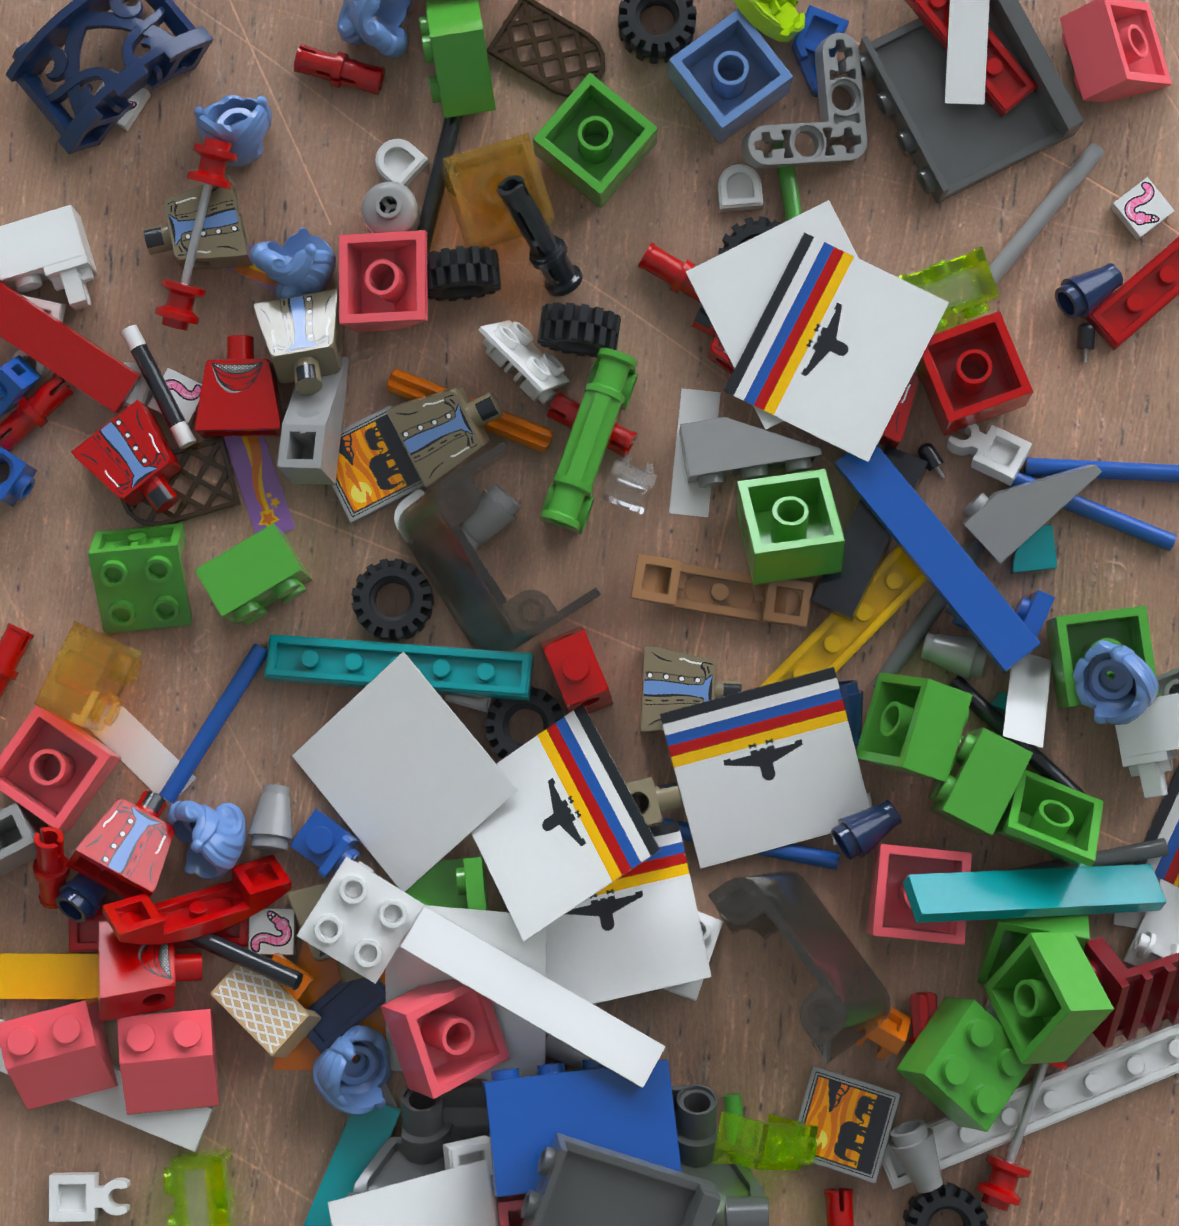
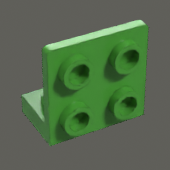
[88,523,192,633]
[396,856,489,911]

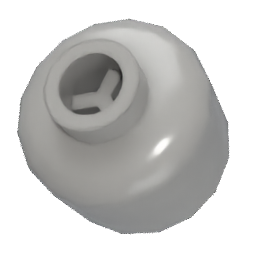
[361,182,420,233]

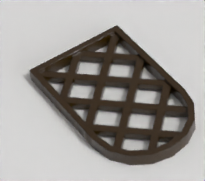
[487,0,605,97]
[120,436,241,526]

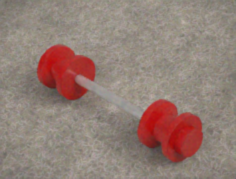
[155,137,238,331]
[975,1061,1068,1211]

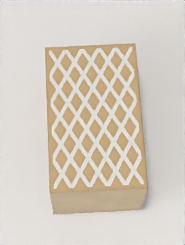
[210,964,322,1058]

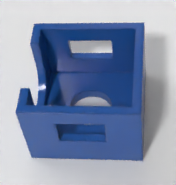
[0,355,42,417]

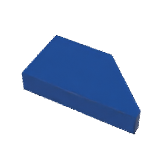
[791,5,849,97]

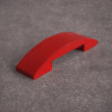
[102,855,292,945]

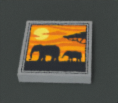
[332,405,430,525]
[788,1066,902,1184]

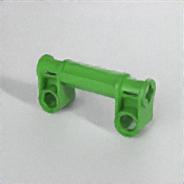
[540,348,638,534]

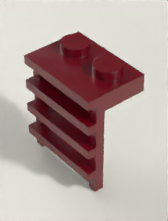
[1084,937,1179,1049]

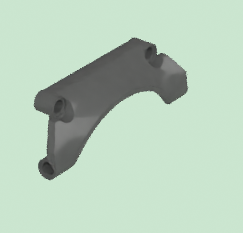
[347,1083,769,1226]

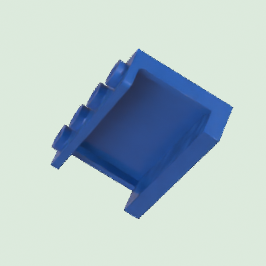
[481,1059,682,1197]

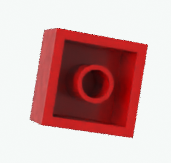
[916,311,1033,436]

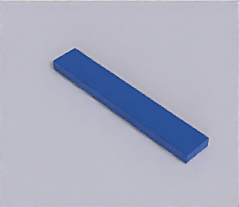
[834,445,1041,674]

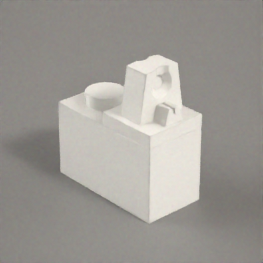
[0,205,97,311]
[1115,693,1179,799]

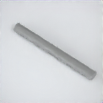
[982,143,1105,286]

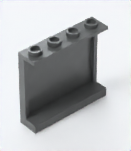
[858,0,1084,204]
[521,1132,721,1226]

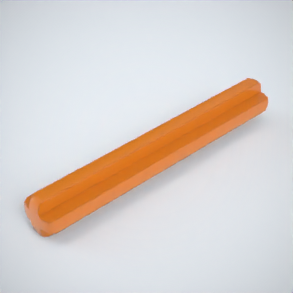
[386,369,554,452]

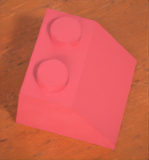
[1060,0,1172,103]
[339,230,428,332]
[381,979,510,1099]
[0,997,118,1110]
[117,1009,220,1115]

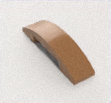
[630,553,813,627]

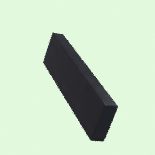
[811,445,928,622]

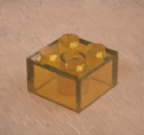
[441,133,556,249]
[34,621,142,731]

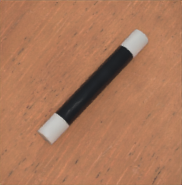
[121,325,196,449]

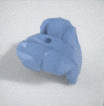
[337,0,413,58]
[194,95,272,167]
[250,227,336,299]
[1073,640,1158,725]
[167,801,246,880]
[313,1025,391,1115]

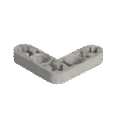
[741,33,867,169]

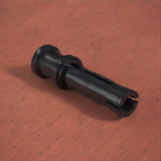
[497,175,583,297]

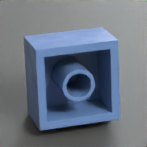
[667,9,793,144]

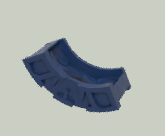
[6,0,214,154]

